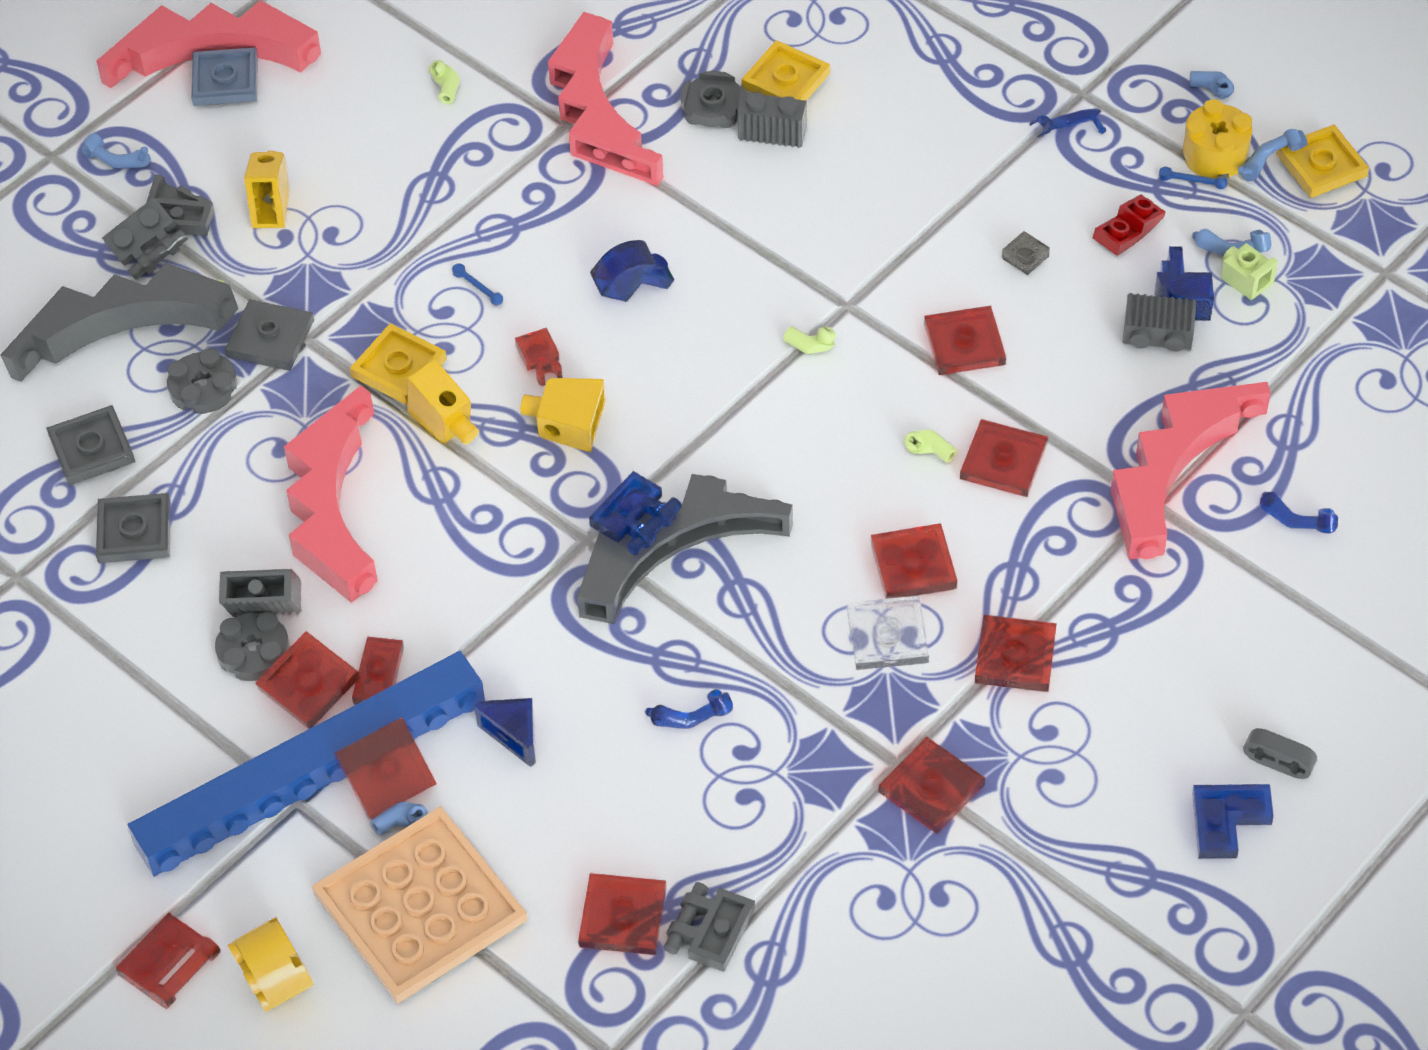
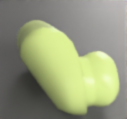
[429,60,460,104]
[783,326,836,354]
[904,430,958,463]

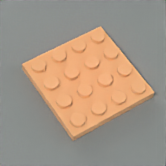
[312,806,528,1004]

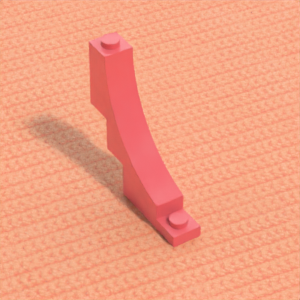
[96,0,321,88]
[548,12,664,186]
[1110,382,1271,560]
[284,385,378,603]

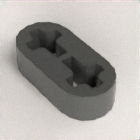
[1243,728,1317,779]

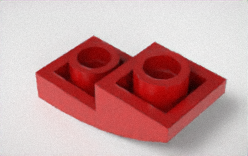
[1092,194,1166,256]

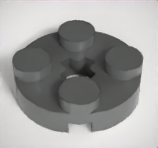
[680,71,745,128]
[167,348,237,414]
[215,612,290,681]

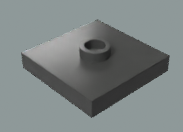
[225,299,314,371]
[46,405,136,485]
[96,493,171,563]

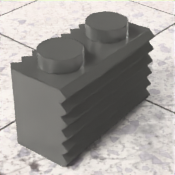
[737,92,807,148]
[1122,293,1196,352]
[219,569,301,617]

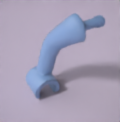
[1238,129,1307,181]
[81,133,151,169]
[1192,229,1272,256]

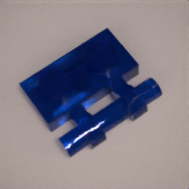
[589,471,682,555]

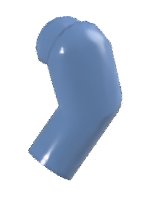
[1189,71,1234,98]
[370,802,428,836]

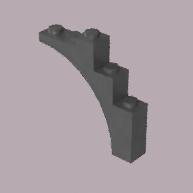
[577,474,793,624]

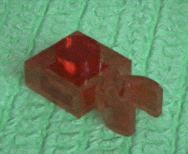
[515,327,563,386]

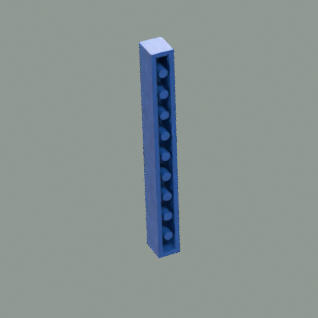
[127,651,485,877]

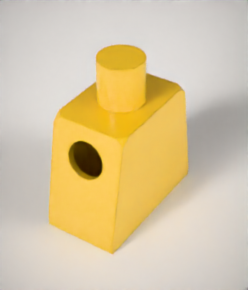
[244,150,289,228]
[407,359,479,444]
[520,378,606,452]

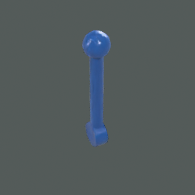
[1159,167,1228,189]
[452,263,503,306]

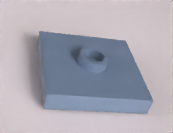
[191,47,258,106]

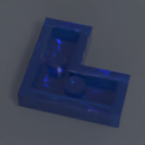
[1192,784,1274,859]

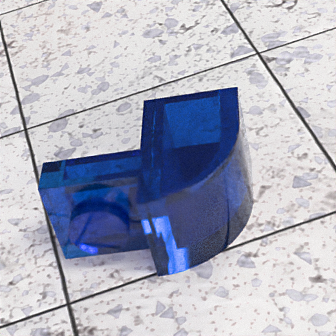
[590,240,675,302]
[1154,246,1214,321]

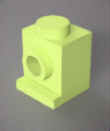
[1221,243,1278,301]

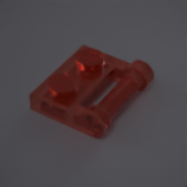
[116,912,221,1009]

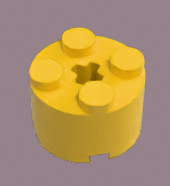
[1182,99,1252,179]
[228,917,314,1012]

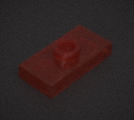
[352,636,404,705]

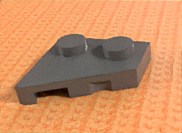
[146,174,214,236]

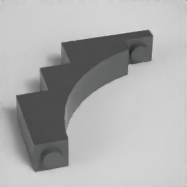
[0,263,239,382]

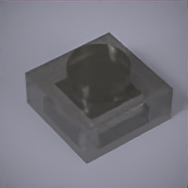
[1002,231,1050,275]

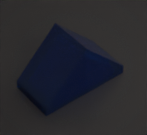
[474,698,536,767]

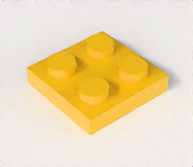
[741,40,830,100]
[1276,124,1369,198]
[350,323,447,405]

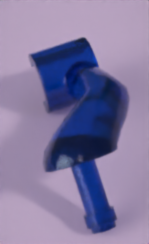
[1029,108,1107,138]
[1259,492,1338,534]
[645,689,733,729]

